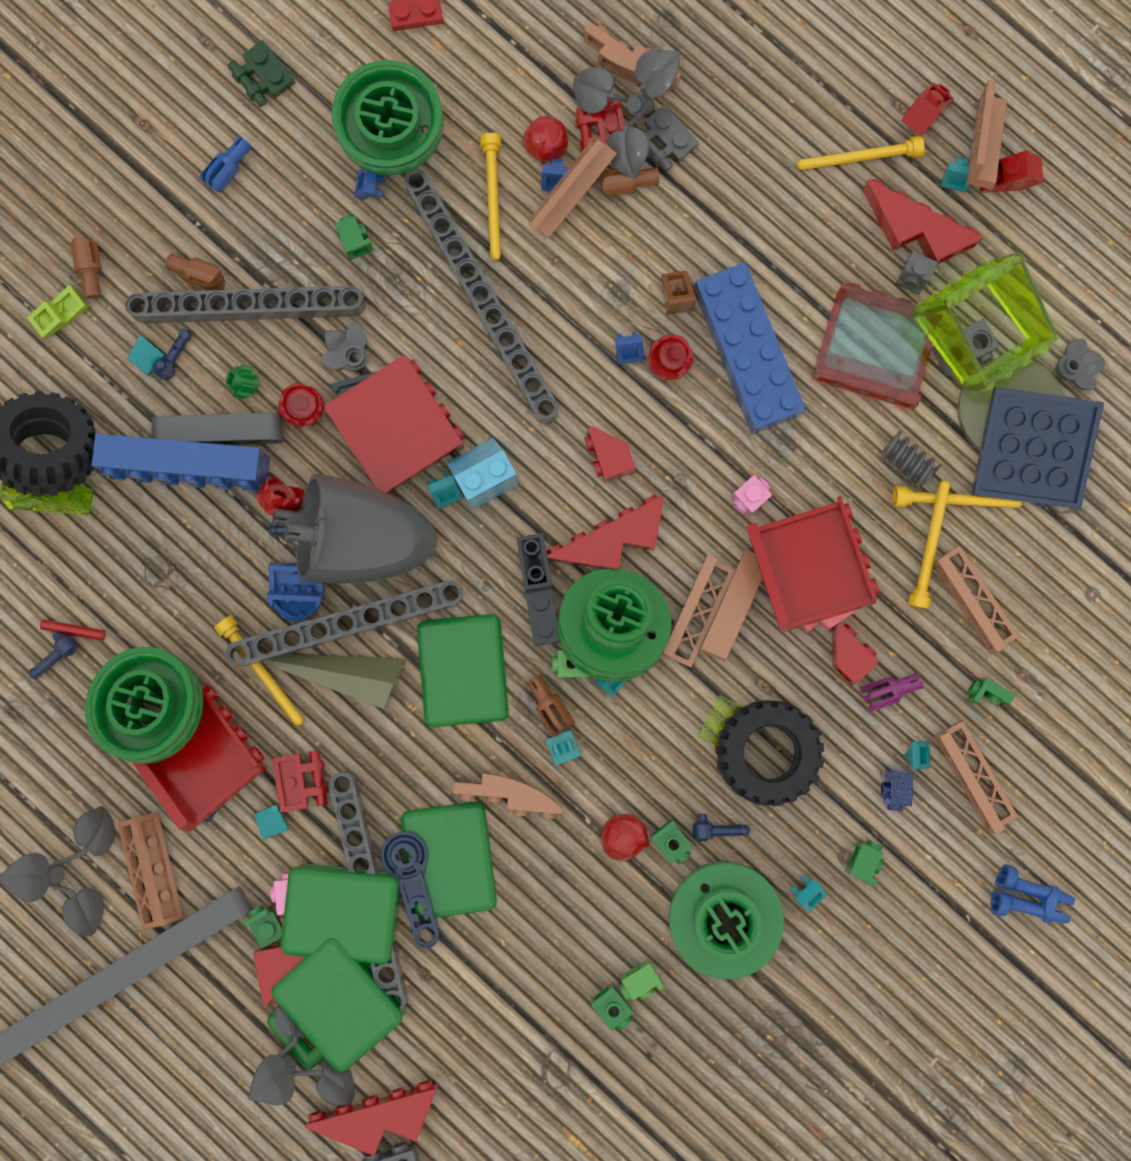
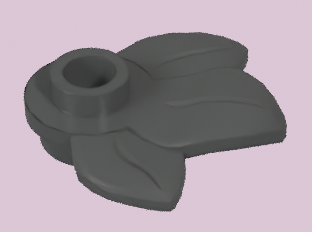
[320,321,368,371]
[1055,339,1105,390]

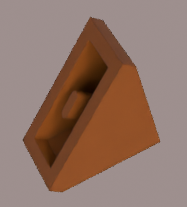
[661,271,696,315]

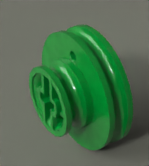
[332,60,444,175]
[557,568,671,682]
[85,647,203,764]
[669,861,784,979]

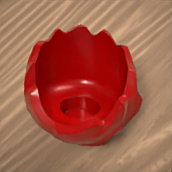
[523,116,568,162]
[648,334,694,380]
[277,383,324,428]
[256,476,305,518]
[601,814,649,861]

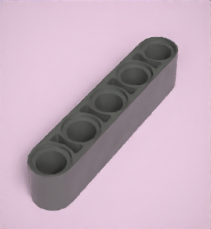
[152,413,283,445]

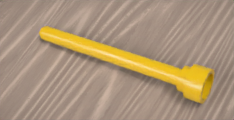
[480,133,501,261]
[797,136,925,170]
[907,480,950,609]
[892,486,1023,508]
[214,615,303,726]

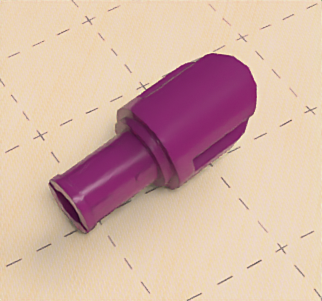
[859,672,924,713]

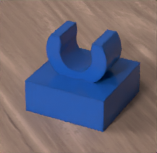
[541,158,569,191]
[354,169,386,200]
[615,332,644,365]

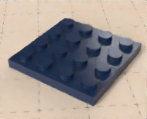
[972,387,1104,509]

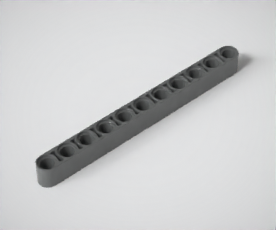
[404,168,558,424]
[0,886,253,1066]

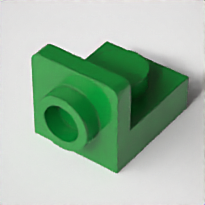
[967,677,1016,706]
[243,905,282,949]

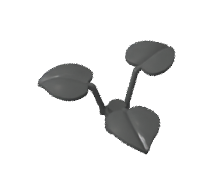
[573,49,680,178]
[0,806,114,936]
[248,1004,354,1106]

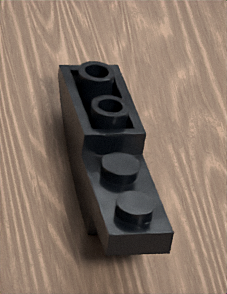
[516,533,559,646]

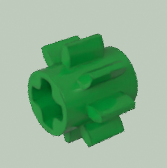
[226,365,259,399]

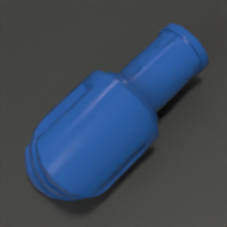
[199,135,252,193]

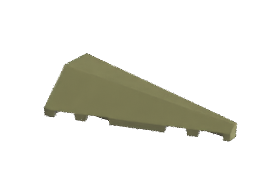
[262,654,407,709]

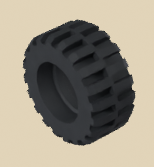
[0,391,96,497]
[715,700,825,806]

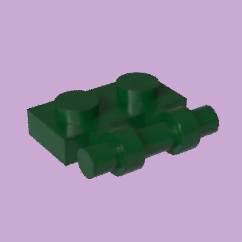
[228,40,295,107]

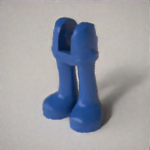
[991,864,1075,924]

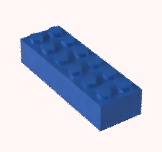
[693,262,806,435]
[92,434,270,492]

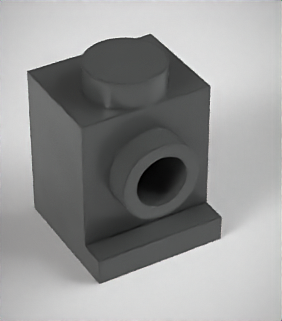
[895,251,938,295]

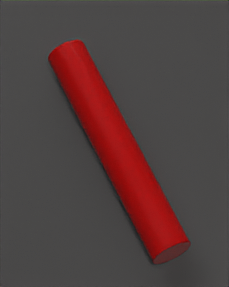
[40,619,106,641]

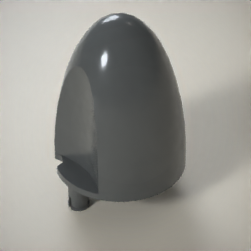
[272,473,437,583]

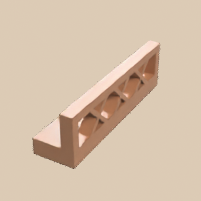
[966,80,1007,189]
[528,135,617,238]
[933,546,1019,654]
[662,555,735,668]
[933,721,1018,834]
[117,812,184,930]

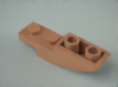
[584,21,681,90]
[453,773,563,819]

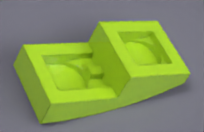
[27,285,90,339]

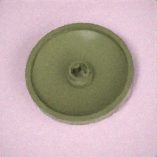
[957,356,1065,452]

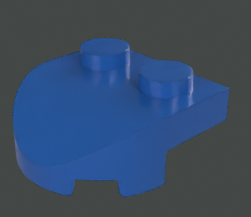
[267,562,325,621]

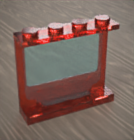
[811,283,945,410]

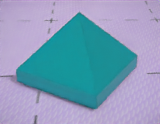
[904,741,930,769]

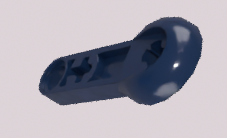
[381,832,440,948]

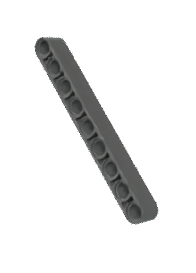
[125,286,366,324]
[225,581,463,667]
[329,771,408,1012]

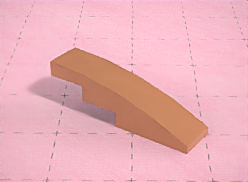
[700,549,762,662]

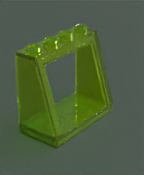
[910,252,1059,393]

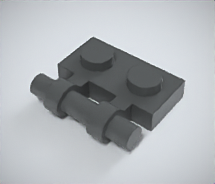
[636,104,699,172]

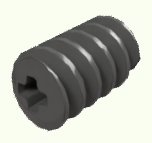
[881,430,942,489]

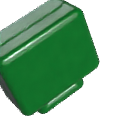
[417,614,509,727]
[400,801,497,920]
[280,863,401,966]
[267,938,406,1072]

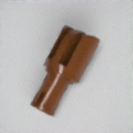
[599,167,659,196]
[70,237,102,299]
[165,253,225,290]
[526,674,575,737]

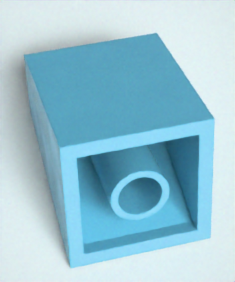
[446,438,518,509]

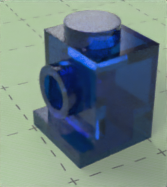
[880,770,914,811]

